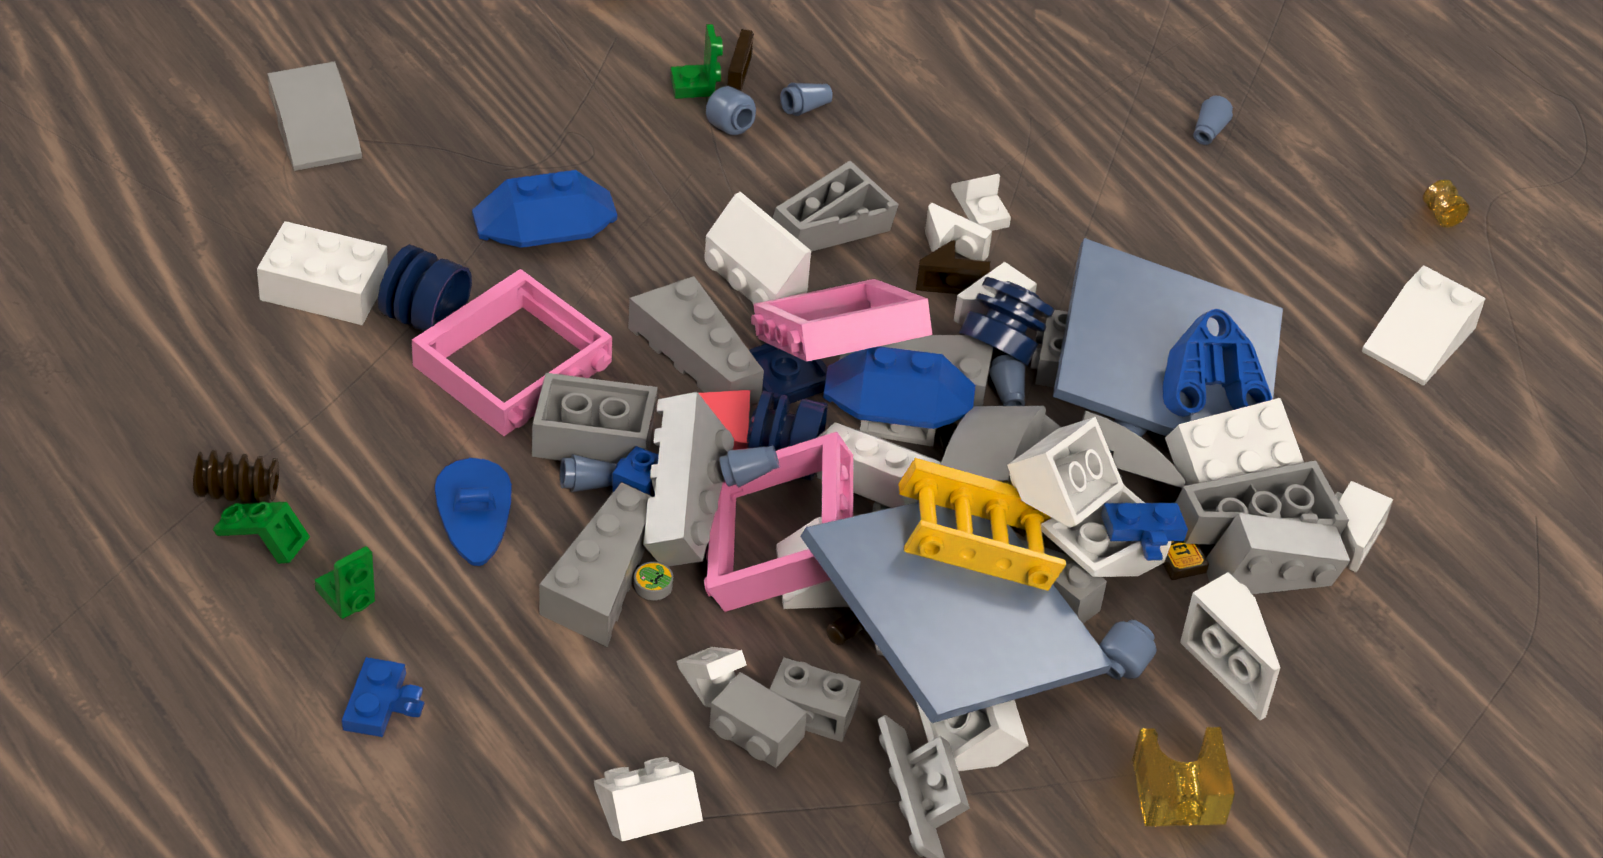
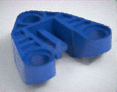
[1162,309,1272,417]

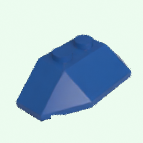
[472,170,617,248]
[823,346,976,429]

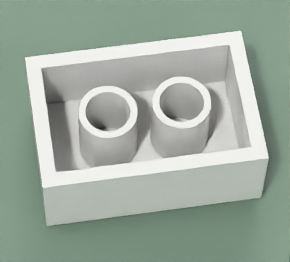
[257,221,388,325]
[1165,398,1304,486]

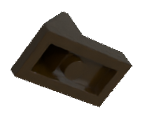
[916,240,991,294]

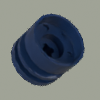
[378,244,472,332]
[959,277,1055,366]
[747,391,828,481]

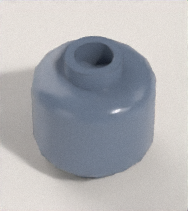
[706,86,756,135]
[1099,620,1157,680]

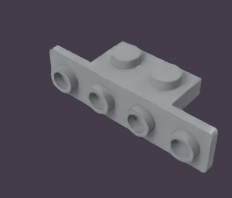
[878,715,970,858]

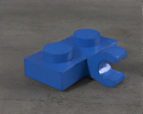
[1101,503,1188,561]
[342,657,425,737]

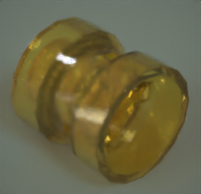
[1423,179,1470,228]

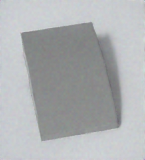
[267,61,362,171]
[941,406,1046,485]
[1082,410,1186,488]

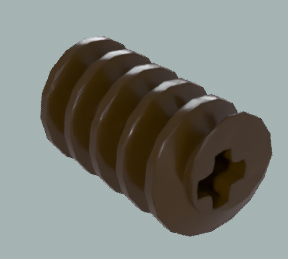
[193,450,279,504]

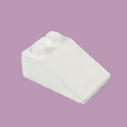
[1362,265,1485,386]
[1041,485,1172,577]
[1180,572,1280,720]

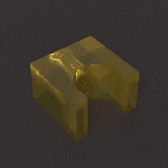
[1132,727,1235,826]

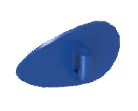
[435,458,512,566]

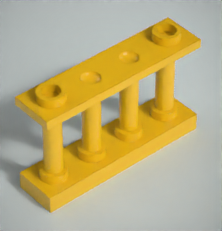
[898,458,1066,591]

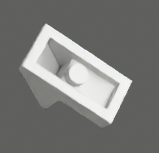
[951,174,1011,231]
[925,203,992,261]
[676,647,747,707]

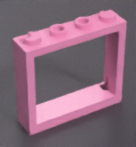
[412,269,612,436]
[751,279,932,362]
[704,431,853,612]

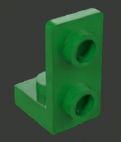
[670,24,723,99]
[213,502,310,564]
[315,546,375,619]

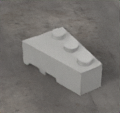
[773,161,899,252]
[1206,513,1350,594]

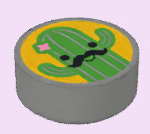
[634,562,673,601]

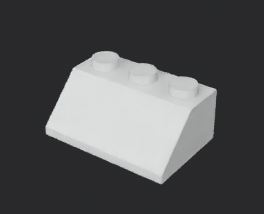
[704,192,811,304]
[1007,417,1124,527]
[817,422,941,508]
[917,700,1029,771]

